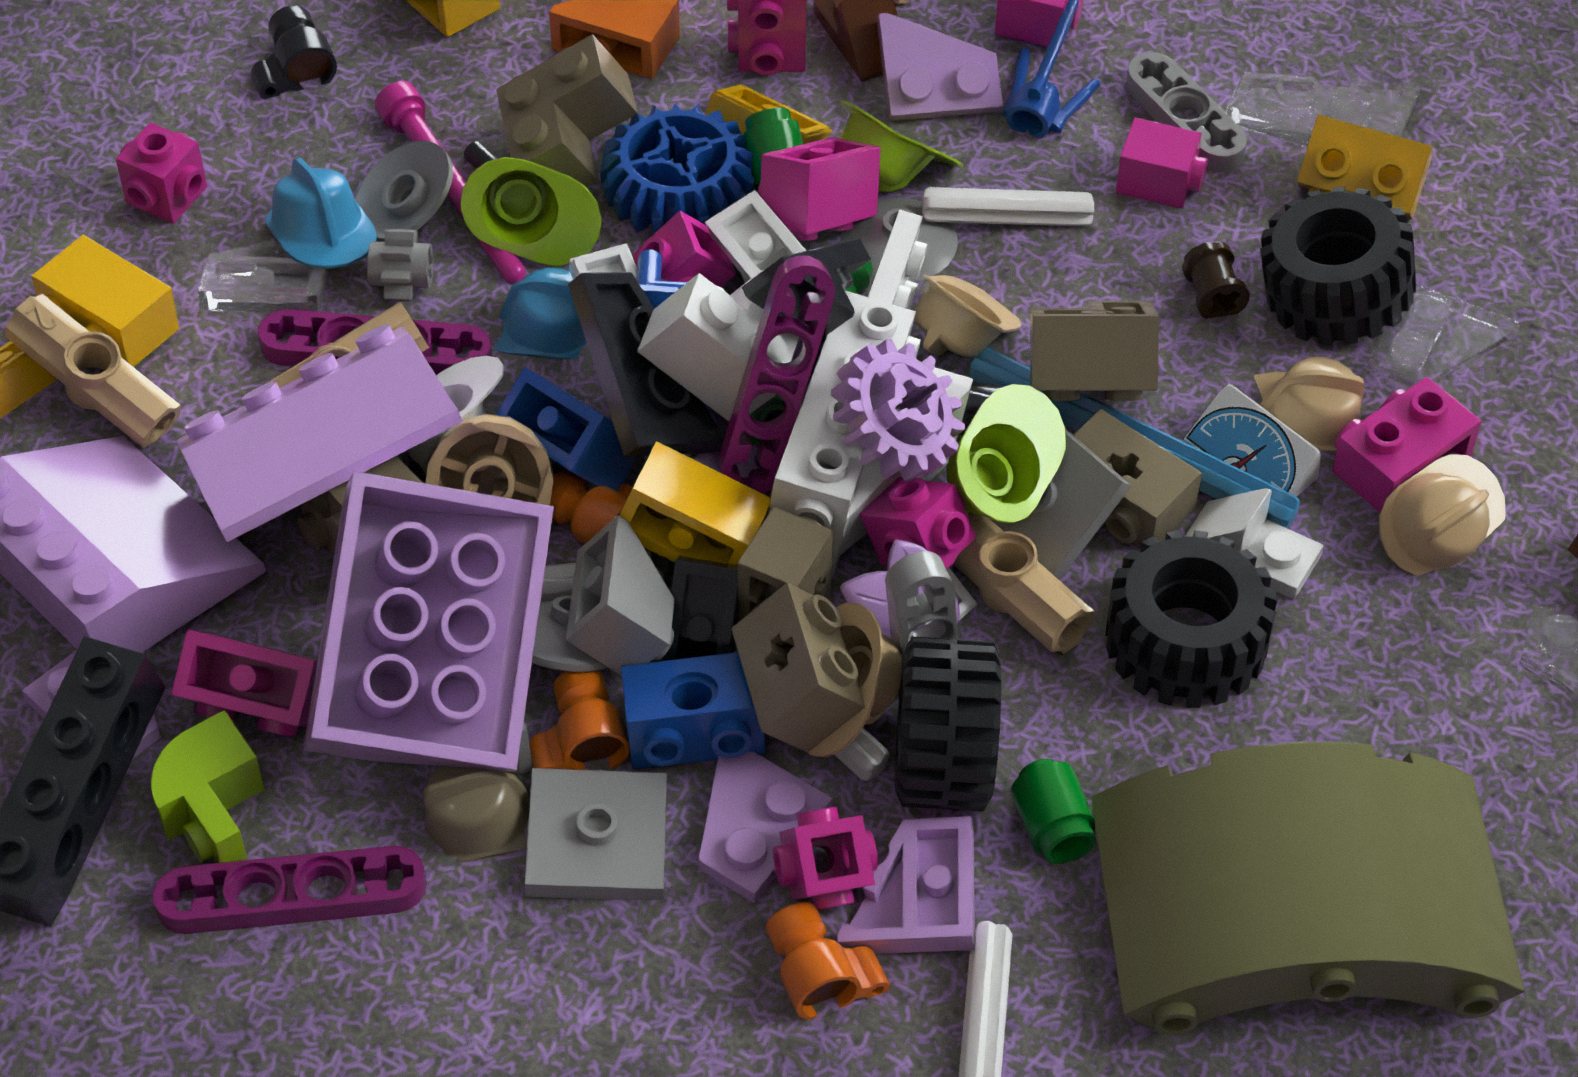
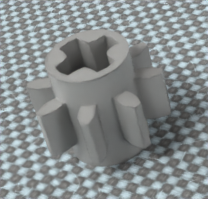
[367,229,434,301]

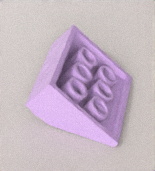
[177,324,463,542]
[0,436,266,653]
[303,471,554,772]

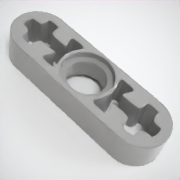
[1126,52,1247,172]
[885,551,958,657]

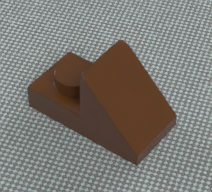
[813,0,898,82]

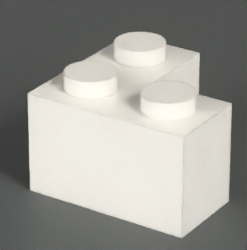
[637,270,799,421]

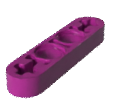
[719,255,835,494]
[258,309,492,375]
[152,846,427,934]

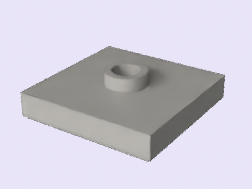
[989,429,1132,579]
[525,768,667,900]

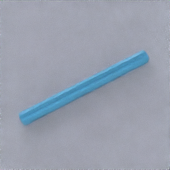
[969,347,1300,529]

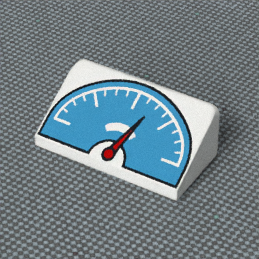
[1184,384,1321,496]

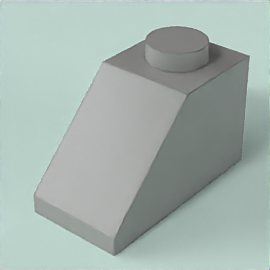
[566,515,674,676]

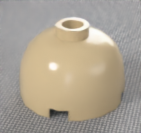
[425,414,554,505]

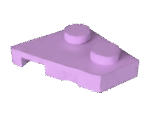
[698,752,833,904]
[837,816,975,954]

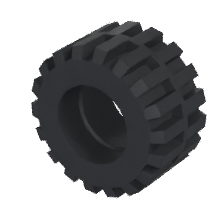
[1260,187,1416,346]
[1105,530,1277,708]
[895,636,1001,811]

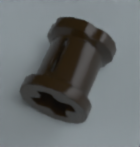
[1181,241,1250,319]

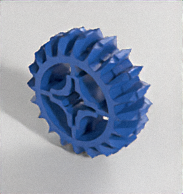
[600,102,754,234]

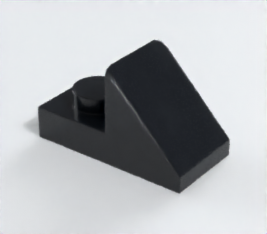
[741,238,871,338]
[662,556,738,661]

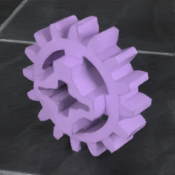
[831,339,965,482]

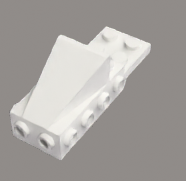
[768,210,973,576]

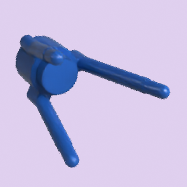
[1002,0,1101,138]

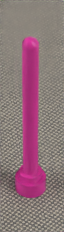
[375,81,526,284]

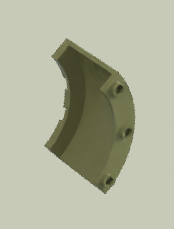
[1091,742,1525,1035]

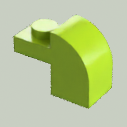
[151,710,265,863]

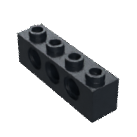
[0,636,166,927]

